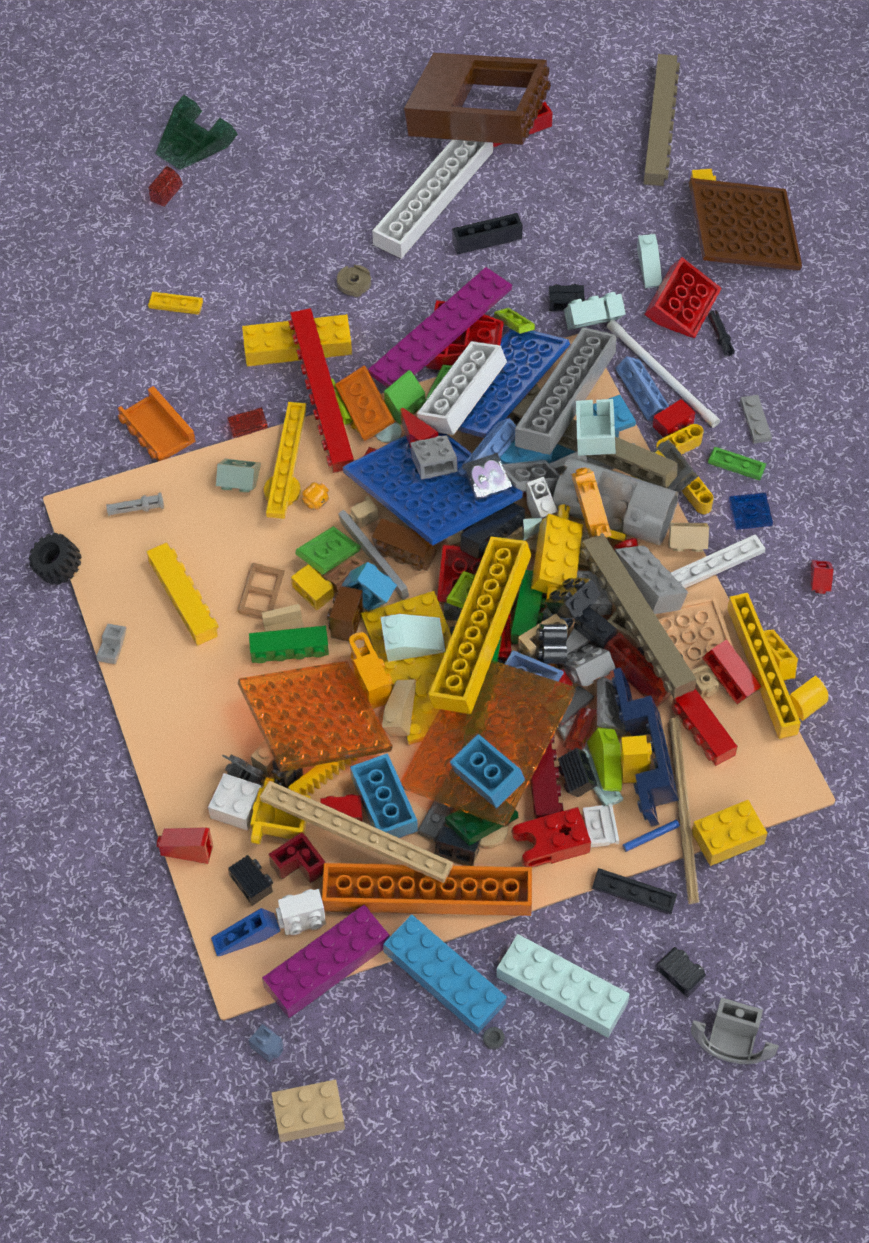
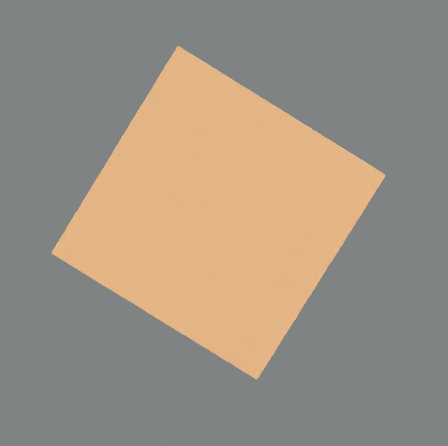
[43,334,835,1021]

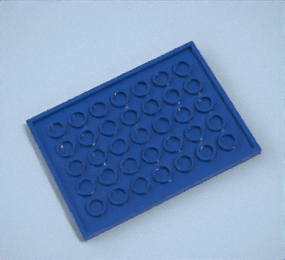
[343,433,523,546]

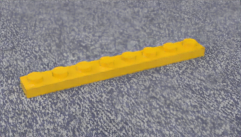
[266,402,306,519]

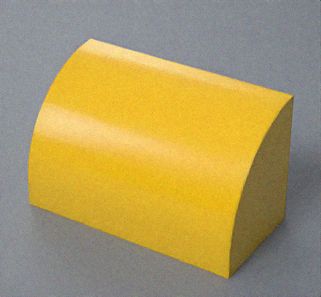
[790,675,828,721]

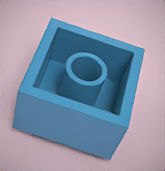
[342,562,397,611]

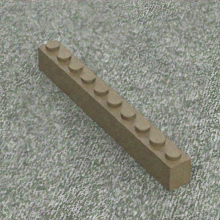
[644,54,680,186]
[510,399,677,488]
[580,533,696,698]

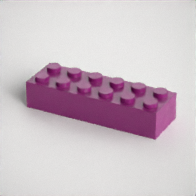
[262,905,390,1018]

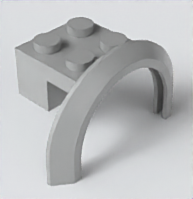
[691,997,779,1064]

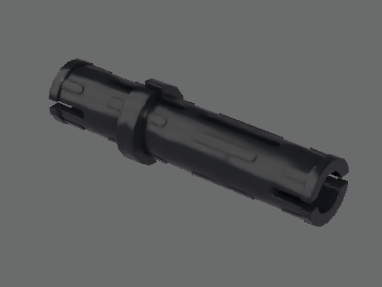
[708,310,735,357]

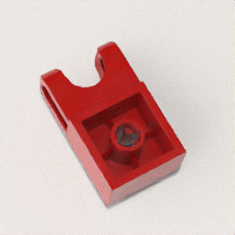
[511,807,591,867]

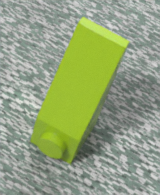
[587,728,622,792]

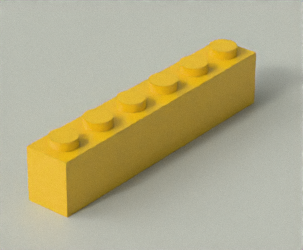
[146,542,219,646]

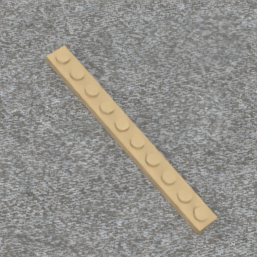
[260,781,453,883]

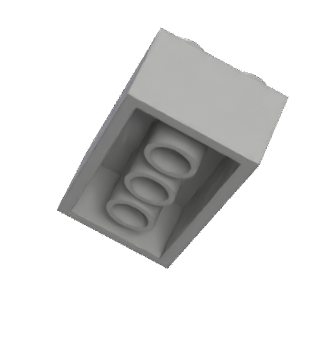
[615,546,688,614]

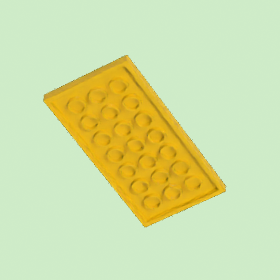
[361,591,468,745]

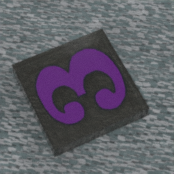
[462,453,512,500]

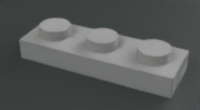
[740,395,772,444]

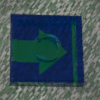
[729,492,773,530]

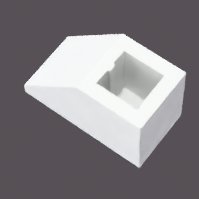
[526,477,558,518]

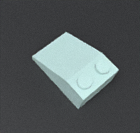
[381,614,446,662]

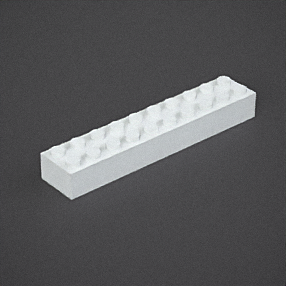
[372,140,493,259]

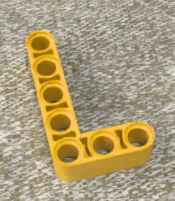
[656,424,713,514]

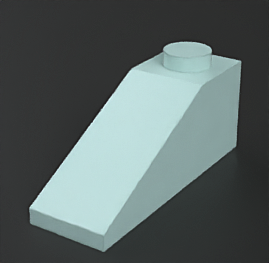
[637,234,662,288]

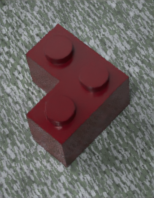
[268,832,326,883]

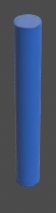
[622,820,680,852]

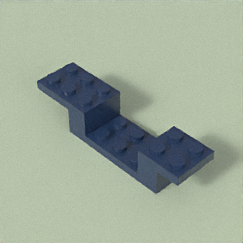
[612,667,679,827]

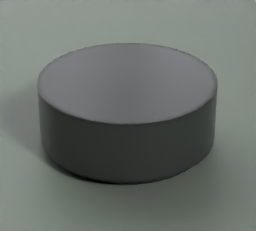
[483,1027,505,1050]

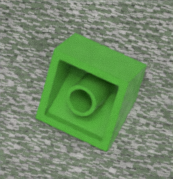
[384,370,425,425]

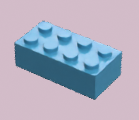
[350,753,418,838]

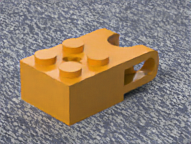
[349,632,393,710]

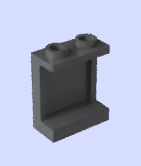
[653,440,698,493]

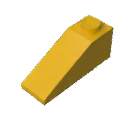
[764,629,798,681]

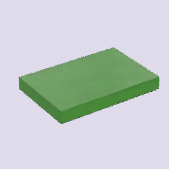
[295,526,361,574]

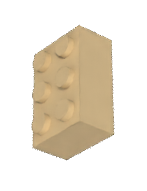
[272,1080,345,1142]

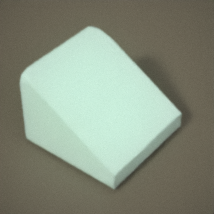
[522,518,542,540]

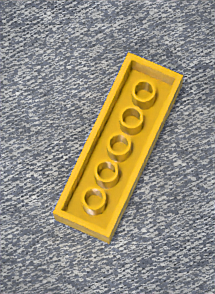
[242,314,352,366]

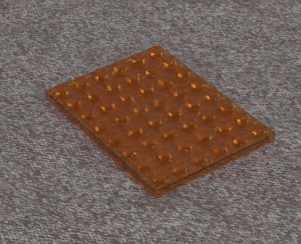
[400,660,576,826]

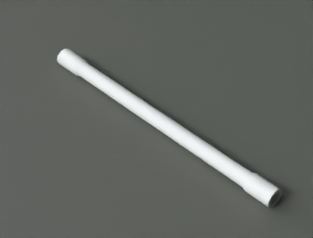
[607,320,720,428]

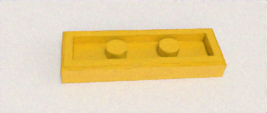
[148,292,203,315]

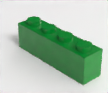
[511,570,546,645]
[249,625,329,663]

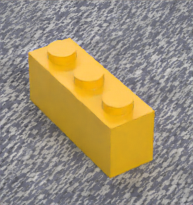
[621,735,652,783]

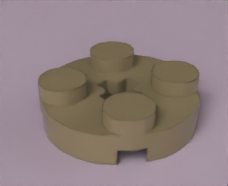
[337,265,371,297]

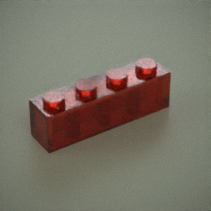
[604,633,671,708]

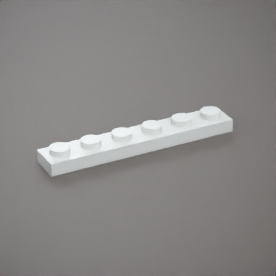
[671,534,765,588]

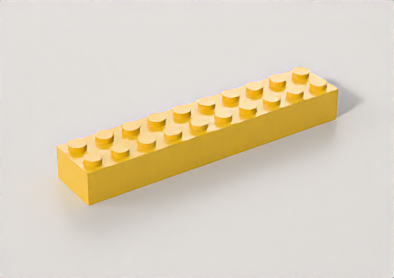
[429,537,531,714]

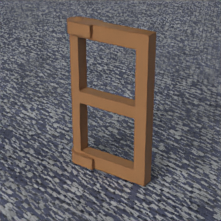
[237,563,285,618]

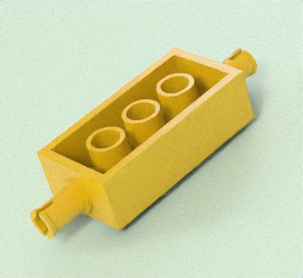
[531,504,583,605]

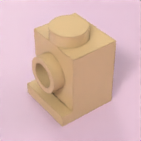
[348,496,378,528]
[691,664,719,698]

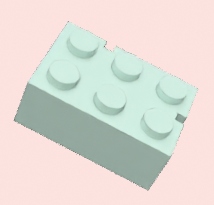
[564,292,626,330]
[576,399,616,456]

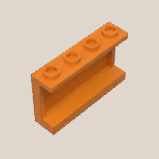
[118,386,196,462]

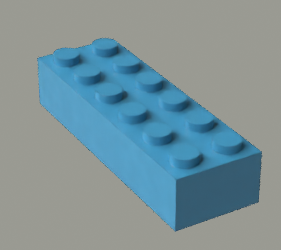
[383,914,507,1035]

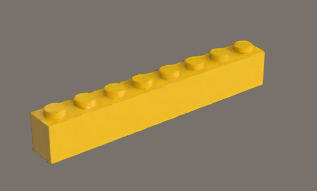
[727,593,801,739]

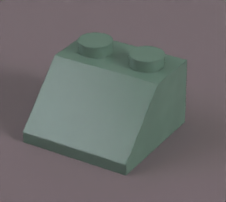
[216,458,261,492]

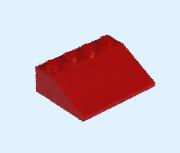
[644,257,722,338]
[437,545,514,610]

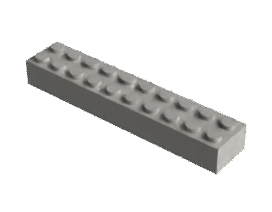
[515,327,616,455]

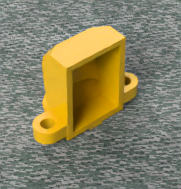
[250,777,311,844]

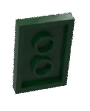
[445,797,519,846]

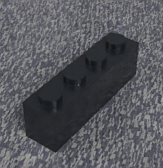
[452,213,523,255]
[460,503,526,559]

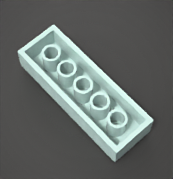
[497,934,630,1038]

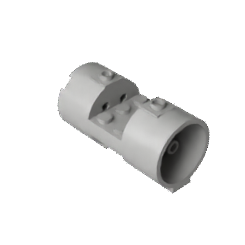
[553,457,678,546]

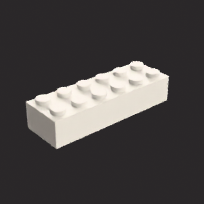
[417,341,507,435]

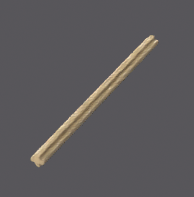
[669,718,700,904]

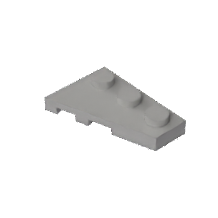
[597,677,627,736]

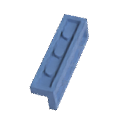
[615,356,669,421]
[458,418,516,481]

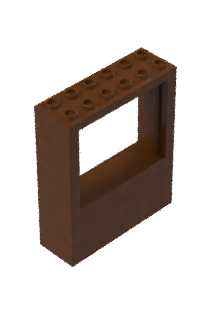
[404,52,551,145]

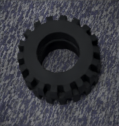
[28,533,82,585]

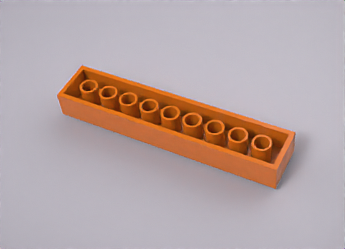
[322,863,532,916]

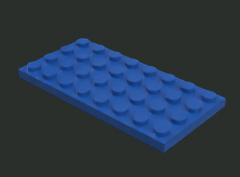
[457,329,570,438]

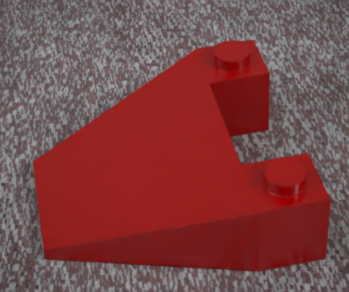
[426,300,504,370]

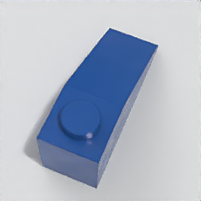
[211,908,280,957]

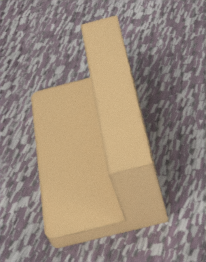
[262,604,304,632]

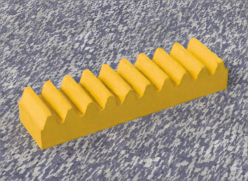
[288,740,358,795]

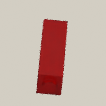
[157,827,213,864]

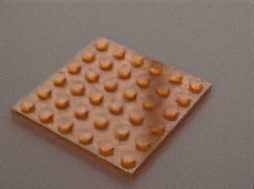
[238,661,393,772]

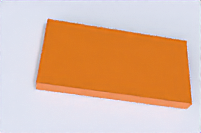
[334,365,395,441]

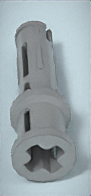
[106,493,164,516]

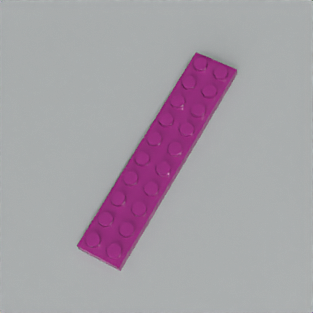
[368,267,512,388]

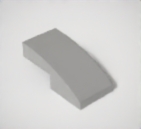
[96,624,126,664]

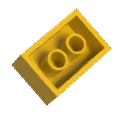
[692,800,768,866]

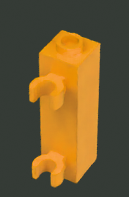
[571,467,612,538]

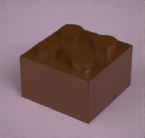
[327,586,364,642]

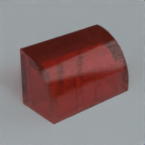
[148,166,183,207]
[226,407,268,438]
[563,708,597,750]

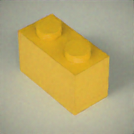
[291,564,334,611]

